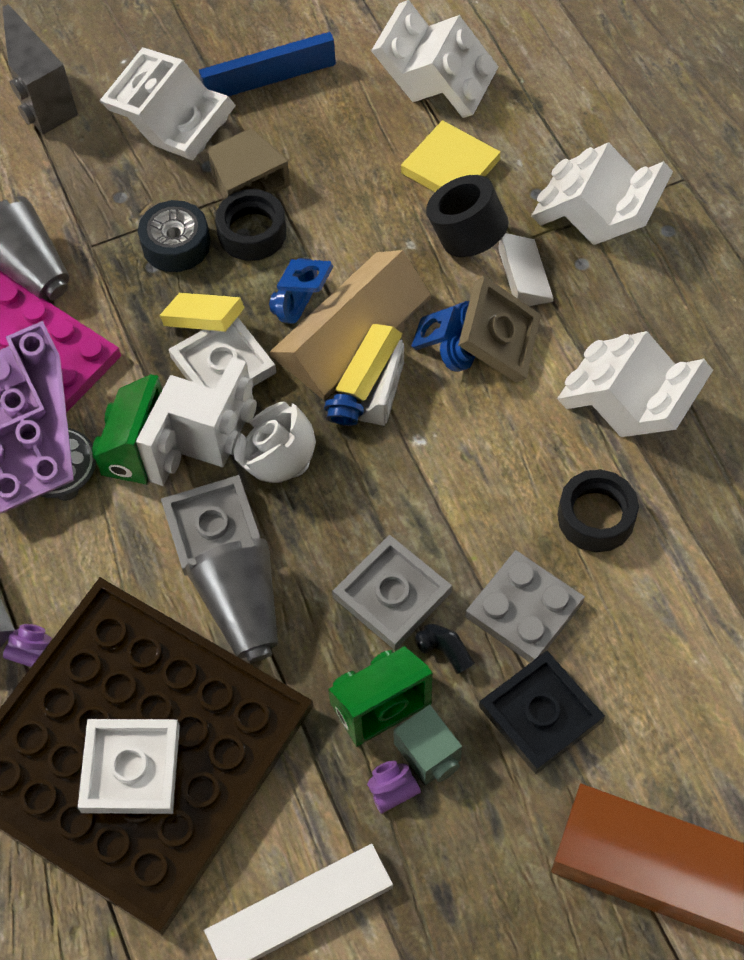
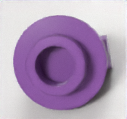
[3,624,52,667]
[367,761,421,814]

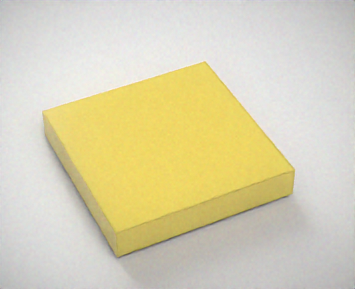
[401,120,501,192]

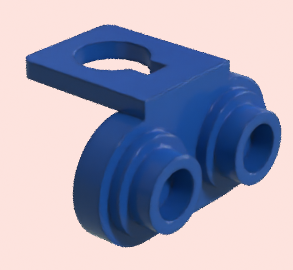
[269,258,333,323]
[411,301,475,372]

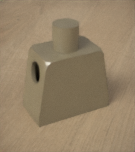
[207,128,290,199]

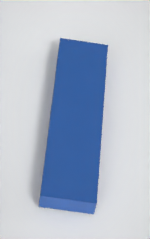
[199,32,336,96]

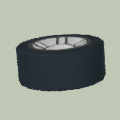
[137,200,211,272]

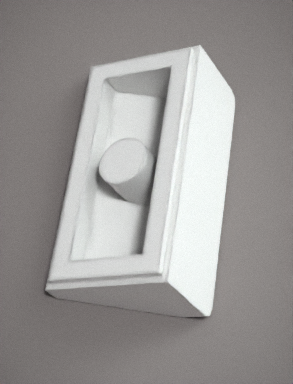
[498,233,553,306]
[358,340,404,426]

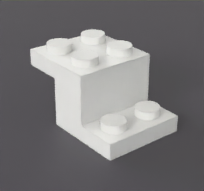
[371,0,498,118]
[100,47,236,160]
[531,142,673,245]
[557,331,713,437]
[136,357,257,486]

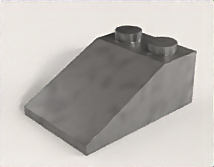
[2,4,78,134]

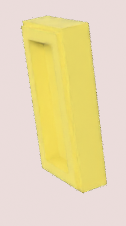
[160,293,244,332]
[335,324,402,401]

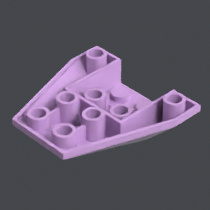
[0,321,74,514]

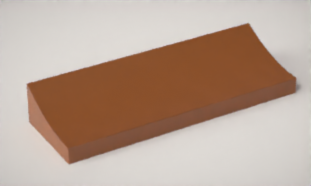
[551,783,744,946]

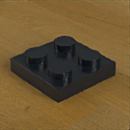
[479,651,605,774]

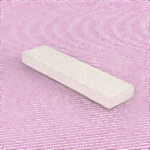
[204,843,393,960]

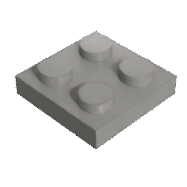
[161,475,260,576]
[332,535,452,650]
[465,550,585,663]

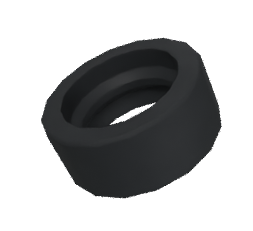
[215,189,287,261]
[557,469,639,552]

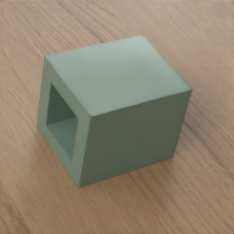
[393,704,462,786]

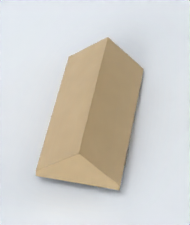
[270,250,431,400]

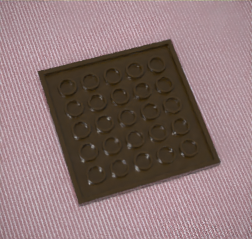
[0,577,313,936]

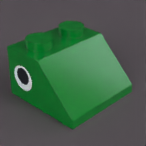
[92,374,162,485]
[328,646,433,747]

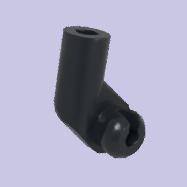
[414,623,475,674]

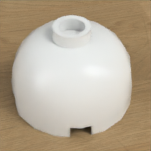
[234,402,316,483]

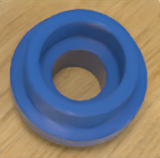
[324,394,364,425]

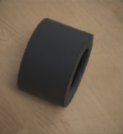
[426,175,509,257]

